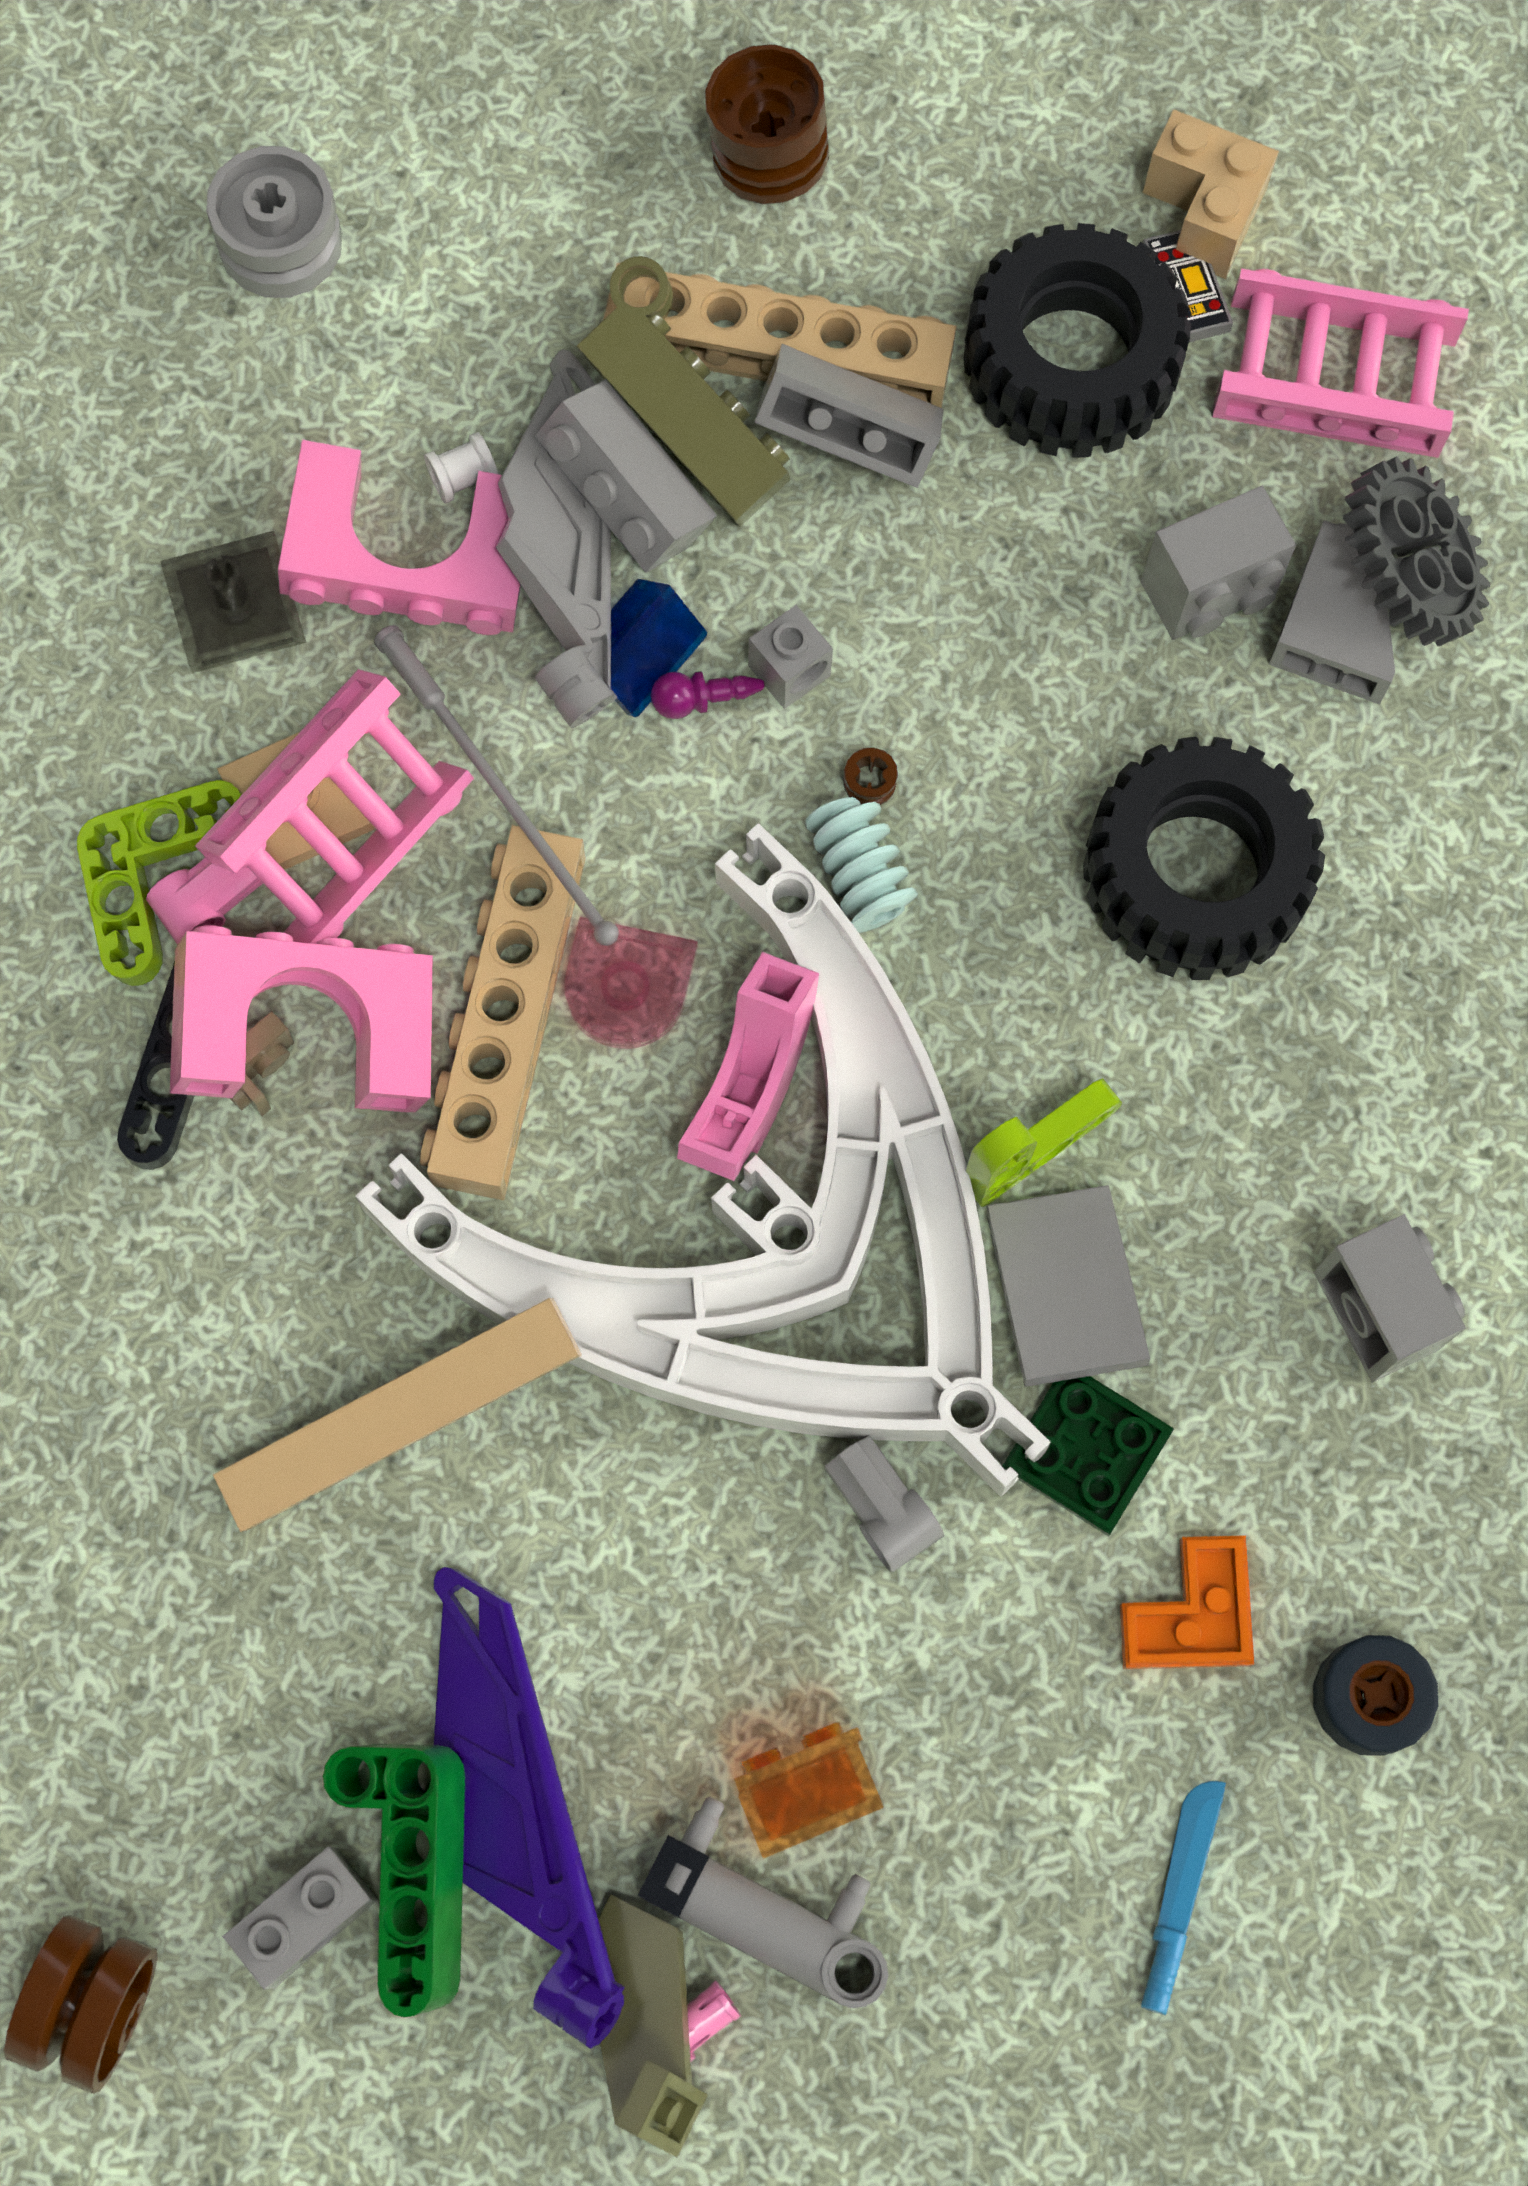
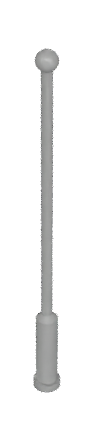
[374,625,619,946]

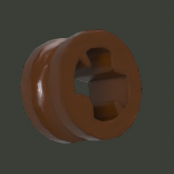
[843,747,898,805]

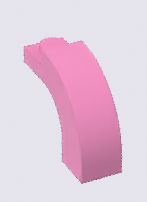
[677,952,819,1181]

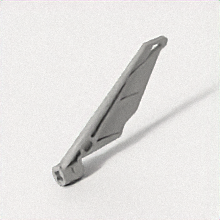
[496,349,617,728]

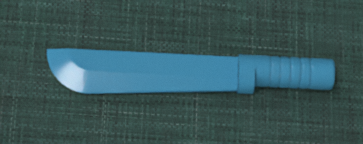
[1141,1781,1226,2015]

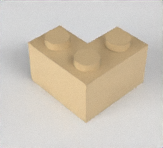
[1143,109,1279,279]

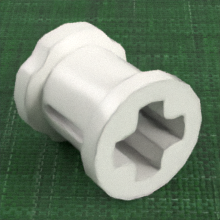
[424,432,498,503]

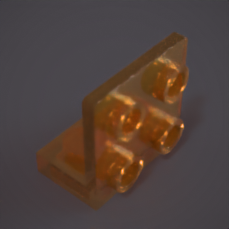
[733,1722,884,1859]

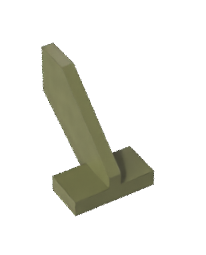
[598,1895,708,2158]

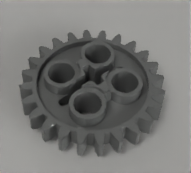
[1343,457,1490,647]

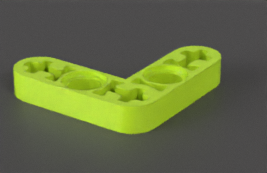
[77,780,242,986]
[965,1078,1122,1207]

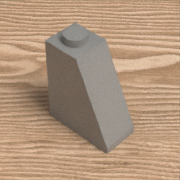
[1269,520,1395,705]

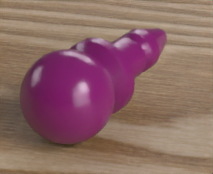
[651,671,765,719]

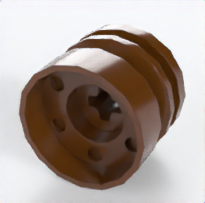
[705,44,829,204]

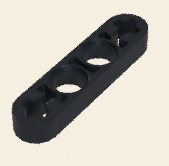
[117,962,195,1170]

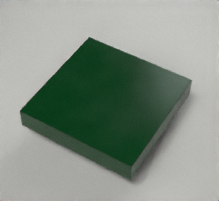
[1002,1376,1174,1537]

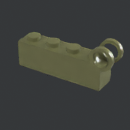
[577,256,791,527]

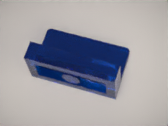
[611,579,707,717]

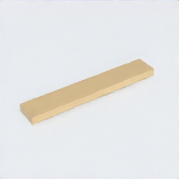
[213,1298,582,1532]

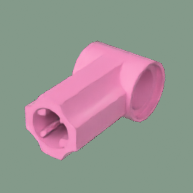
[146,857,263,945]

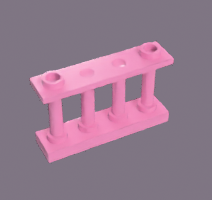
[1212,268,1469,458]
[195,669,474,944]

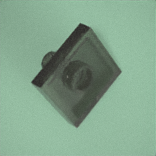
[160,531,306,674]

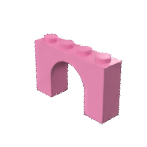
[278,440,521,635]
[170,926,433,1112]

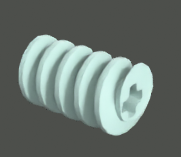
[805,797,918,933]

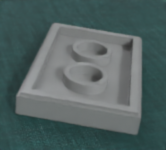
[986,1185,1150,1387]

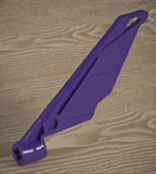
[434,1567,625,2049]

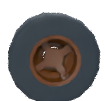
[1313,1635,1439,1756]

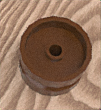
[4,1915,158,2094]

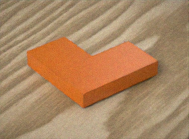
[1120,1535,1254,1669]

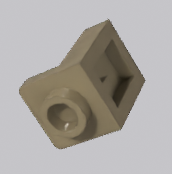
[229,1011,294,1116]

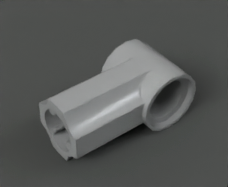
[824,1436,944,1573]

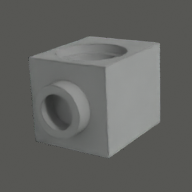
[748,605,833,709]

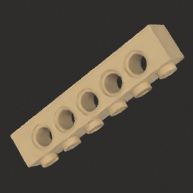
[603,263,957,408]
[420,825,586,1200]

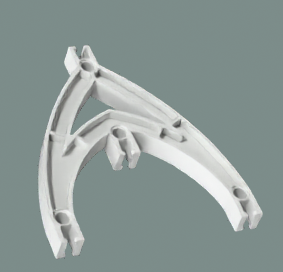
[355,823,1050,1497]

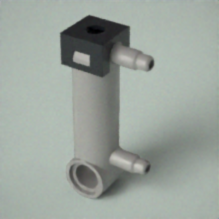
[637,1796,888,2008]

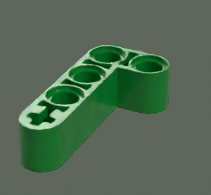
[323,1744,465,2018]

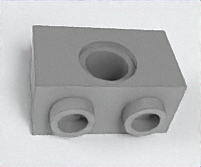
[222,1846,378,1990]

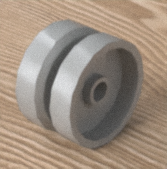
[206,146,342,298]

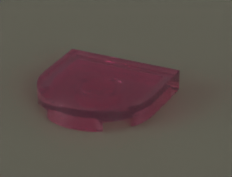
[564,917,698,1049]

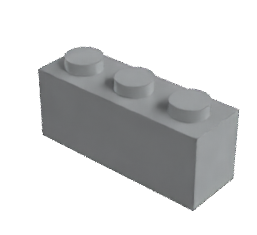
[755,344,943,488]
[535,379,717,573]

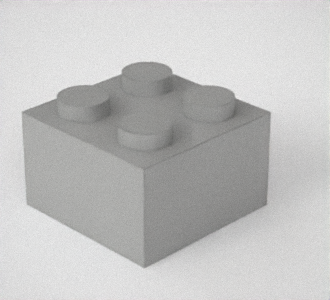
[1141,485,1296,640]
[1313,1214,1466,1383]

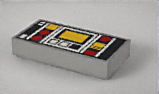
[1143,230,1233,343]

